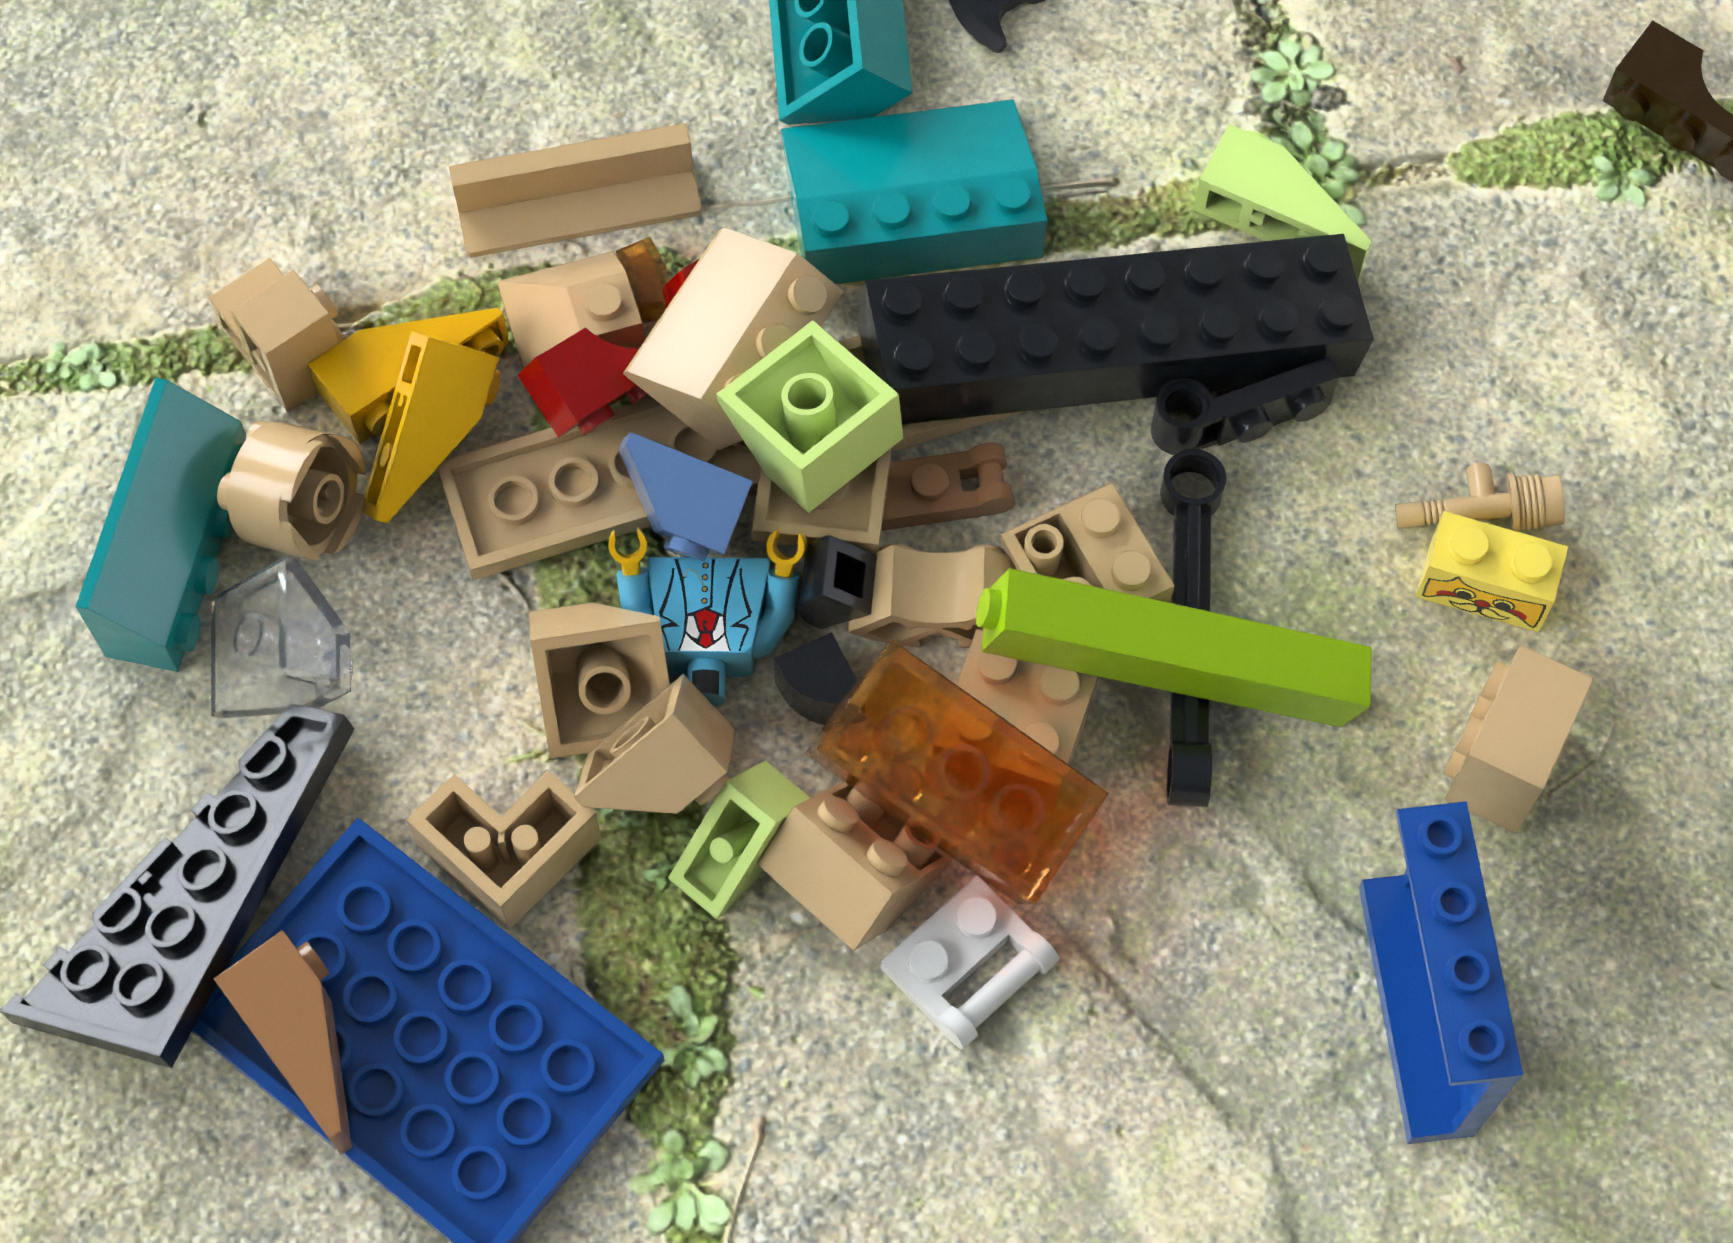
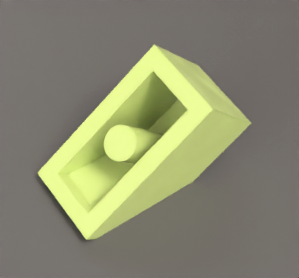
[668,760,811,919]

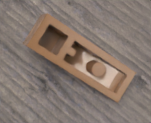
[214,930,352,1155]

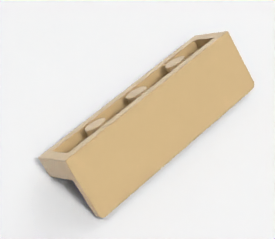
[449,123,702,257]

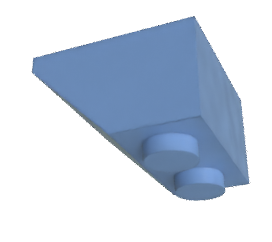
[619,432,753,562]

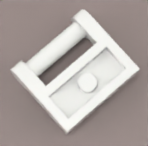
[881,875,1060,1050]

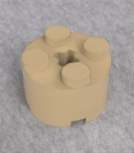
[217,420,366,561]

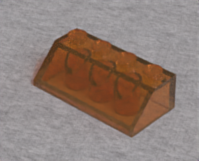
[805,639,1109,905]

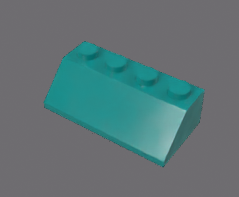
[769,0,913,125]
[75,377,246,672]

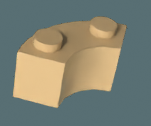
[848,544,1016,648]

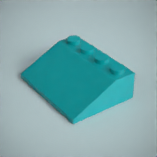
[781,99,1047,284]

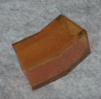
[616,237,668,321]

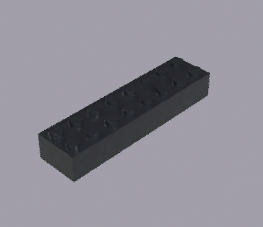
[856,234,1374,424]

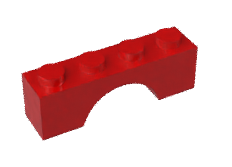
[517,259,699,438]

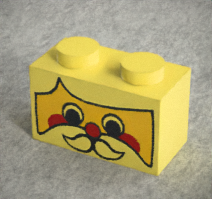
[1416,511,1569,632]

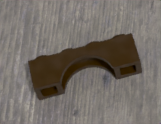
[1602,20,1733,182]

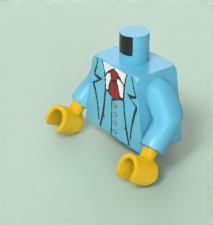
[608,527,808,707]

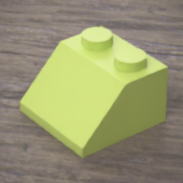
[716,320,903,513]

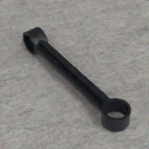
[1160,449,1226,807]

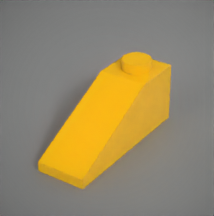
[363,331,500,523]

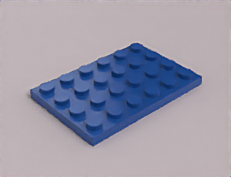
[191,818,665,1243]

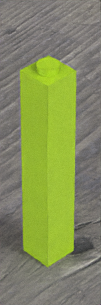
[976,568,1372,727]

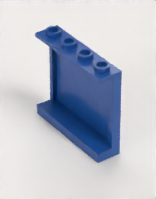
[1359,801,1523,1144]

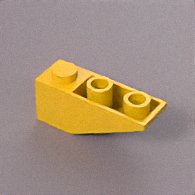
[308,308,510,444]

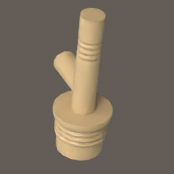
[1395,462,1565,532]

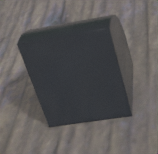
[798,535,877,629]
[774,632,866,726]

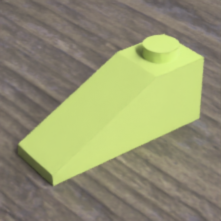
[1193,124,1372,281]

